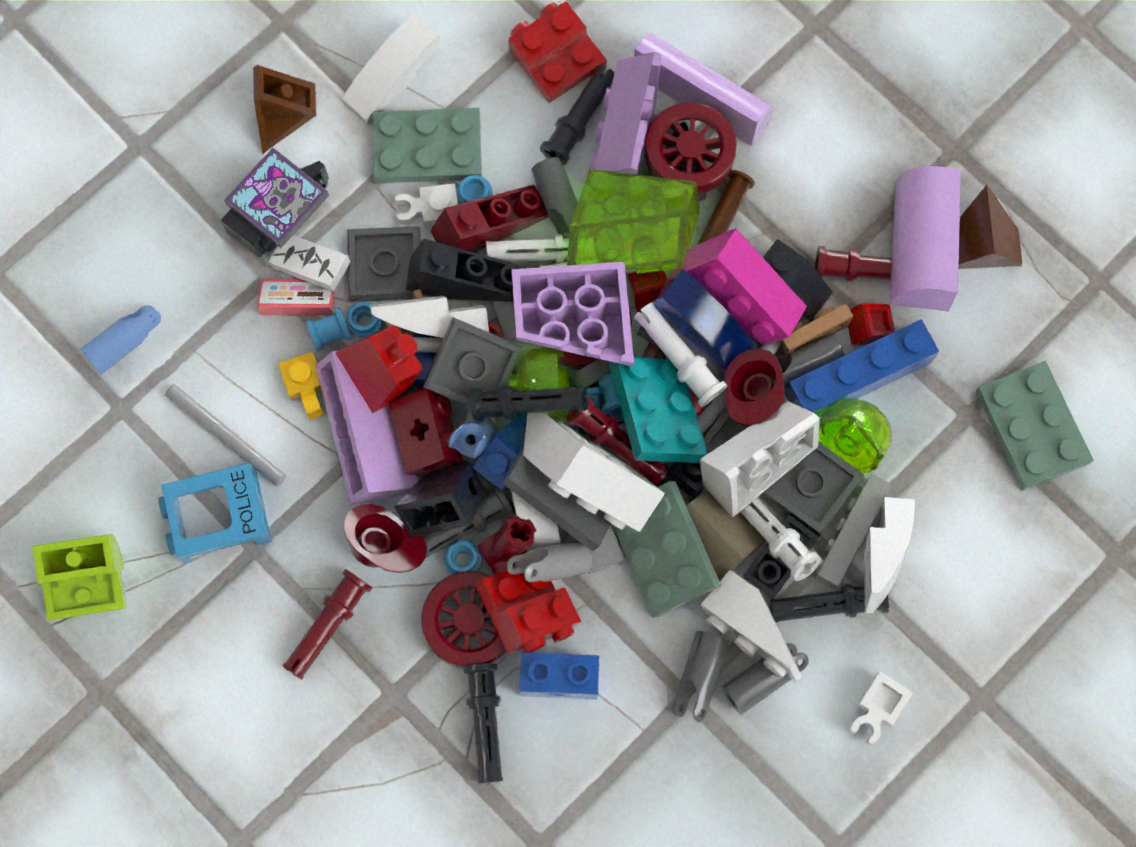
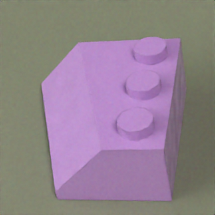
[512,262,634,367]

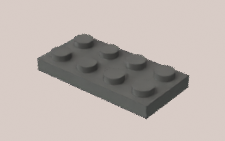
[703,408,864,536]

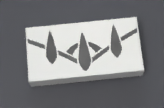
[268,235,351,292]

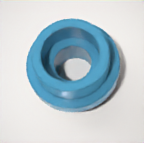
[346,302,383,338]
[444,540,482,574]

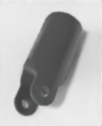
[531,157,584,238]
[778,332,845,390]
[673,631,729,722]
[722,643,809,715]

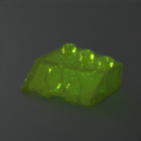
[567,169,700,273]

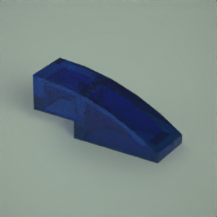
[653,269,757,370]

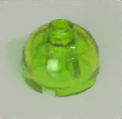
[510,346,570,420]
[819,398,892,473]

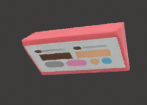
[257,279,335,316]

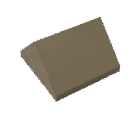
[687,491,766,592]

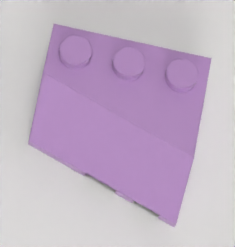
[588,52,662,197]

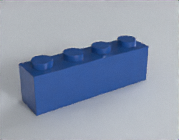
[784,319,939,418]

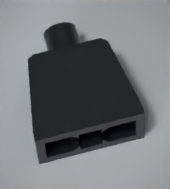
[394,461,485,537]

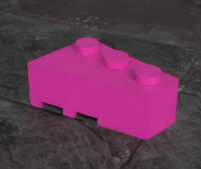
[669,228,807,345]

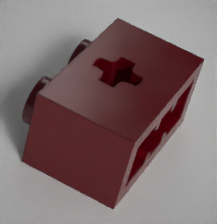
[389,388,463,477]

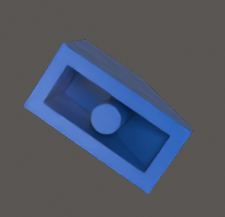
[473,413,528,490]

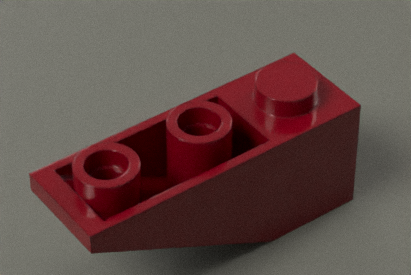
[430,184,549,253]

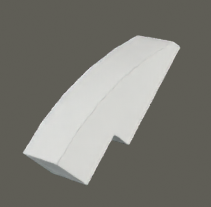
[342,12,441,124]
[369,296,489,338]
[864,497,915,614]

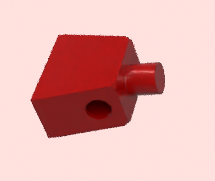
[336,325,422,413]

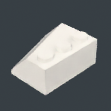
[700,401,820,517]
[523,412,665,532]

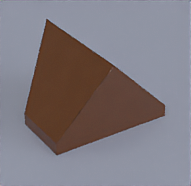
[253,65,316,154]
[958,184,1023,269]

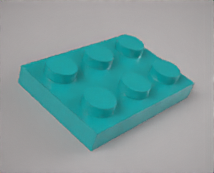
[609,357,708,463]

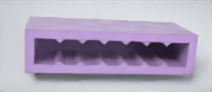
[634,33,773,146]
[890,166,961,312]
[315,351,418,505]

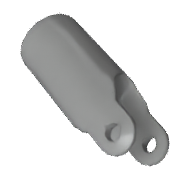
[507,540,592,582]

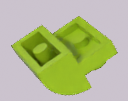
[32,534,127,621]

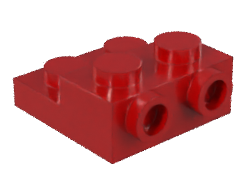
[508,1,607,103]
[475,570,581,654]

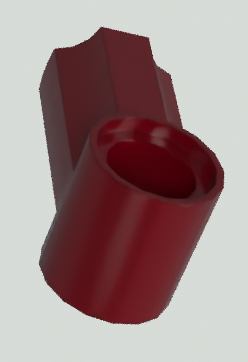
[477,515,537,575]

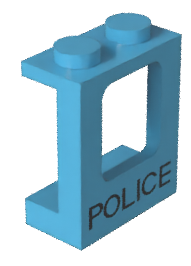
[158,463,272,564]

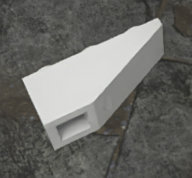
[701,570,802,682]

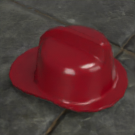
[724,348,784,425]
[343,504,427,573]

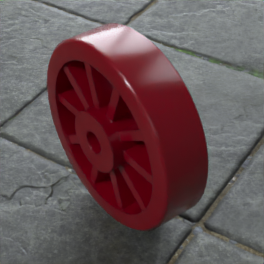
[644,102,737,195]
[421,571,507,669]

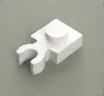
[395,183,458,226]
[849,671,913,745]

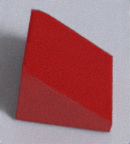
[627,263,668,313]
[848,303,895,345]

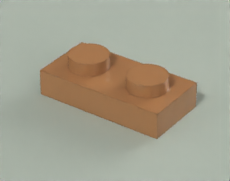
[778,304,853,356]

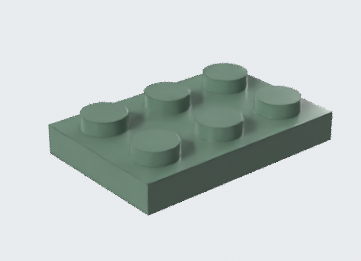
[373,108,482,184]
[976,361,1094,491]
[612,481,721,618]

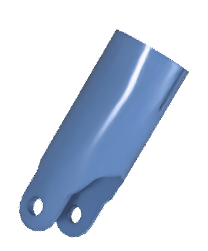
[81,305,161,375]
[449,418,497,458]

